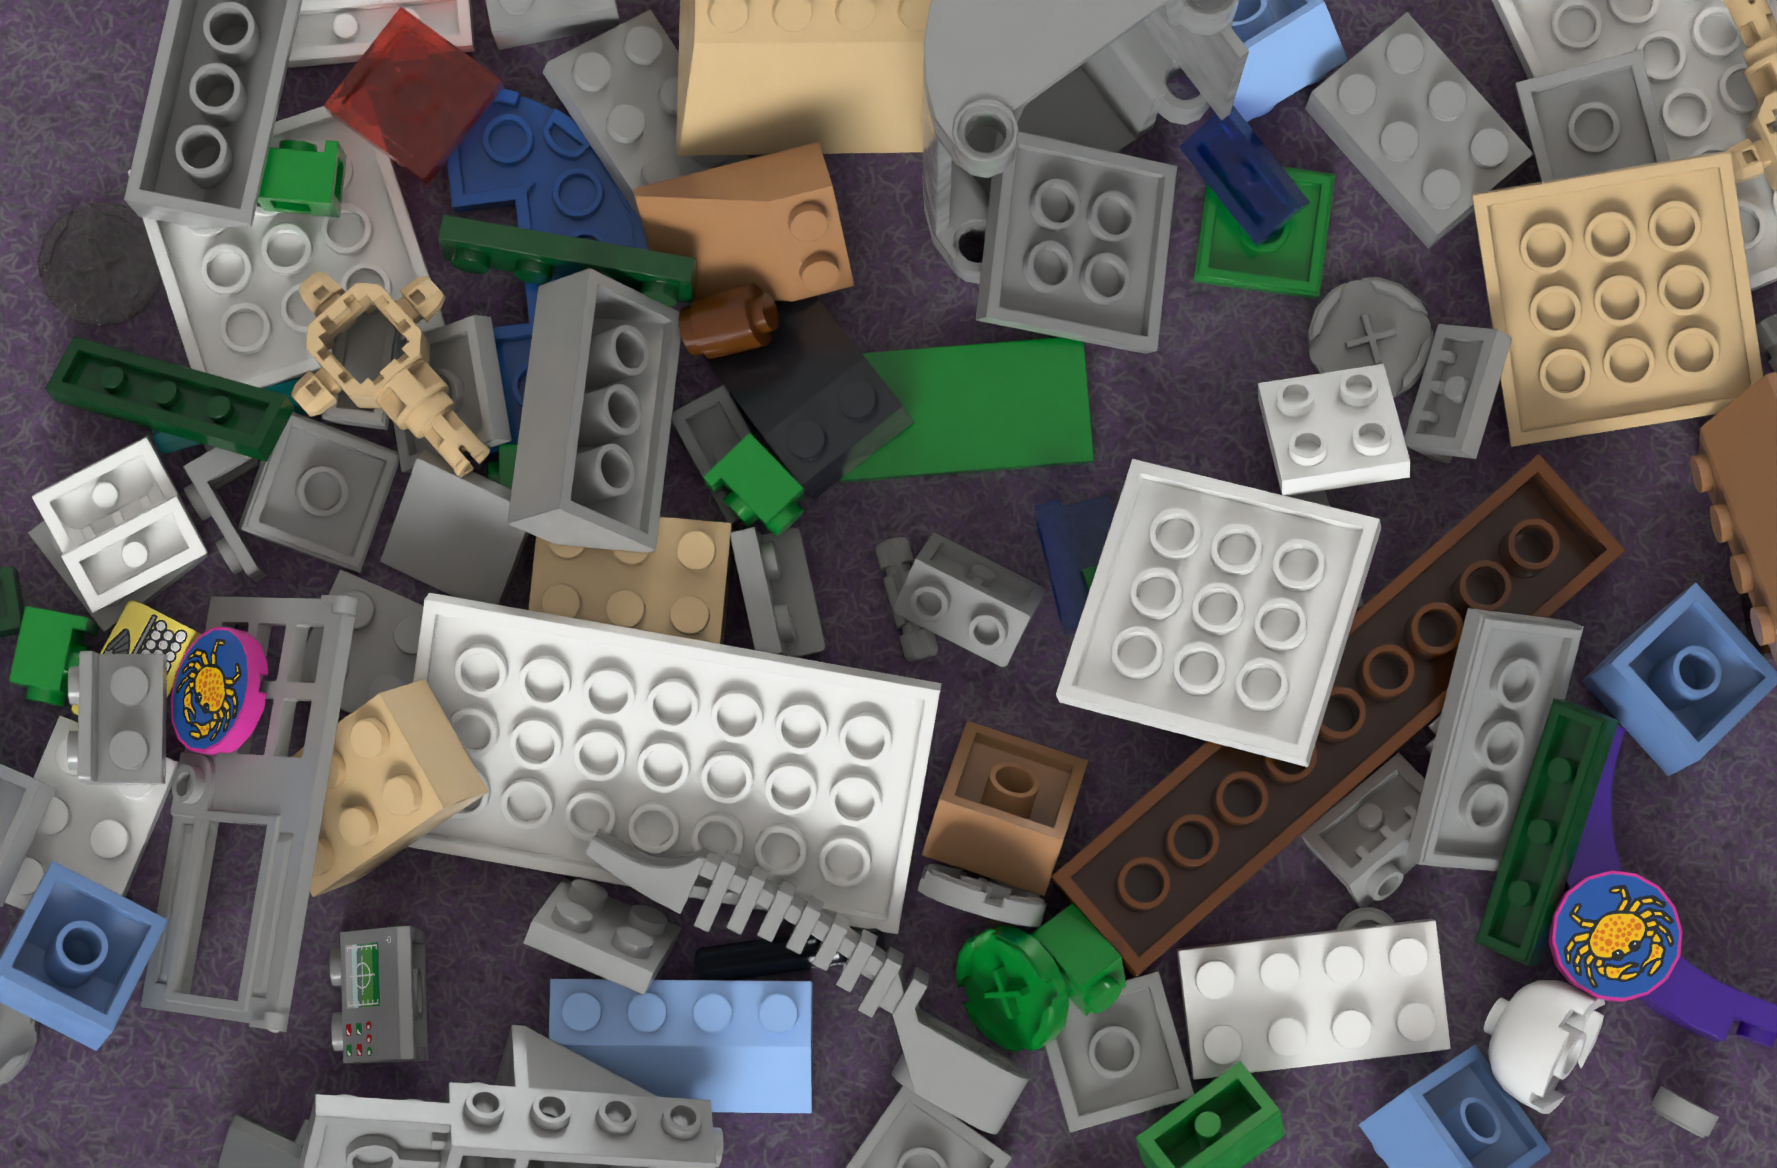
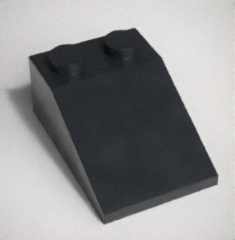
[703,296,914,500]

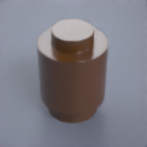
[679,283,779,359]

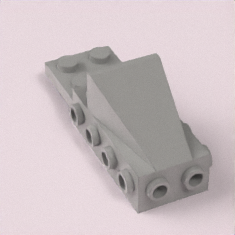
[298,1025,723,1168]

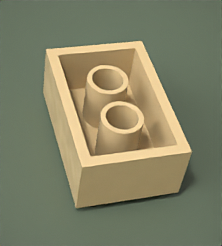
[529,517,734,645]
[291,679,489,897]

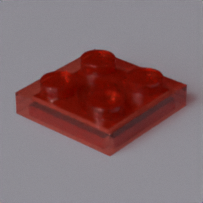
[324,7,504,185]

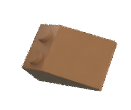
[633,142,855,301]

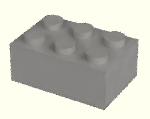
[1305,12,1533,249]

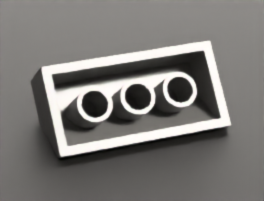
[124,0,303,228]
[507,268,681,553]

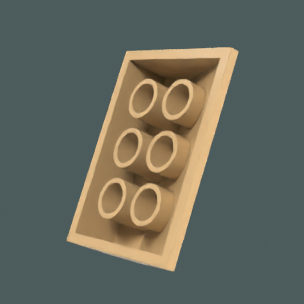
[676,0,932,156]

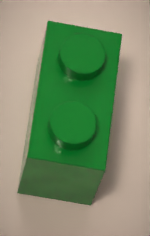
[1136,1061,1285,1168]

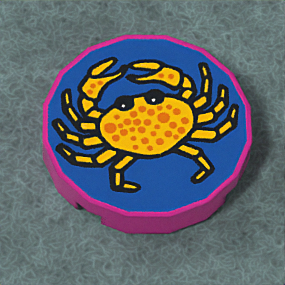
[171,627,268,756]
[1548,870,1683,1002]

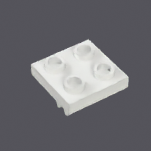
[1258,364,1410,496]

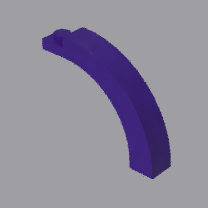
[1563,726,1777,1048]

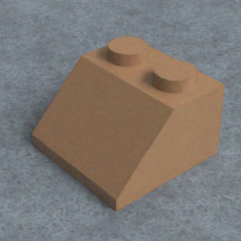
[922,721,1088,896]

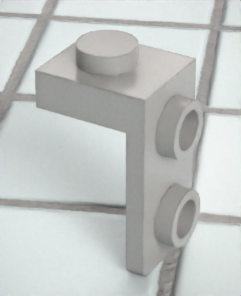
[183,444,267,582]

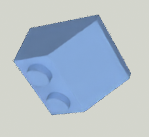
[1230,0,1348,125]

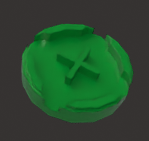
[955,925,1069,1052]

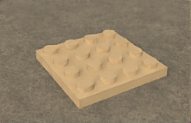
[1472,151,1763,447]

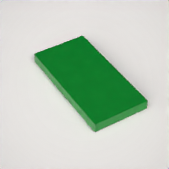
[841,337,1094,483]

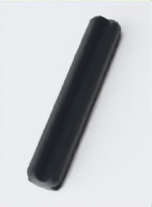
[695,926,886,981]

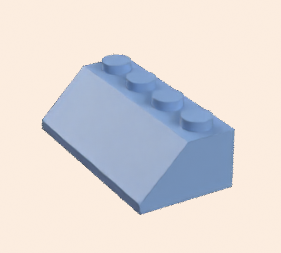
[549,979,813,1113]

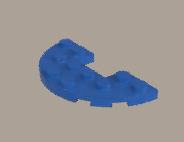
[438,84,649,459]

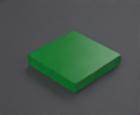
[1193,157,1336,299]

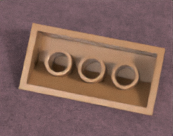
[1690,372,1777,665]

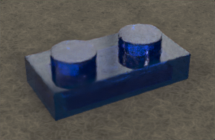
[1179,106,1310,246]

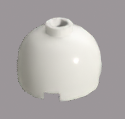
[1484,980,1605,1114]

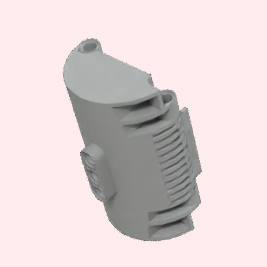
[922,0,1249,284]

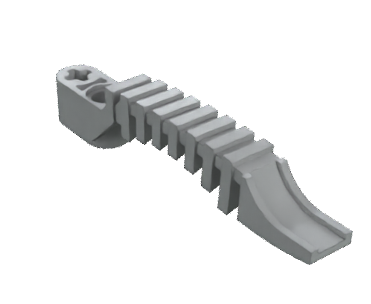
[585,829,1030,1134]

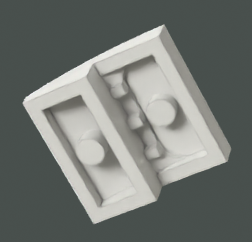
[32,435,208,613]

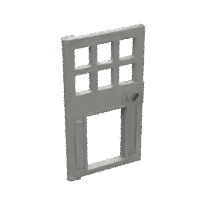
[141,595,359,1033]

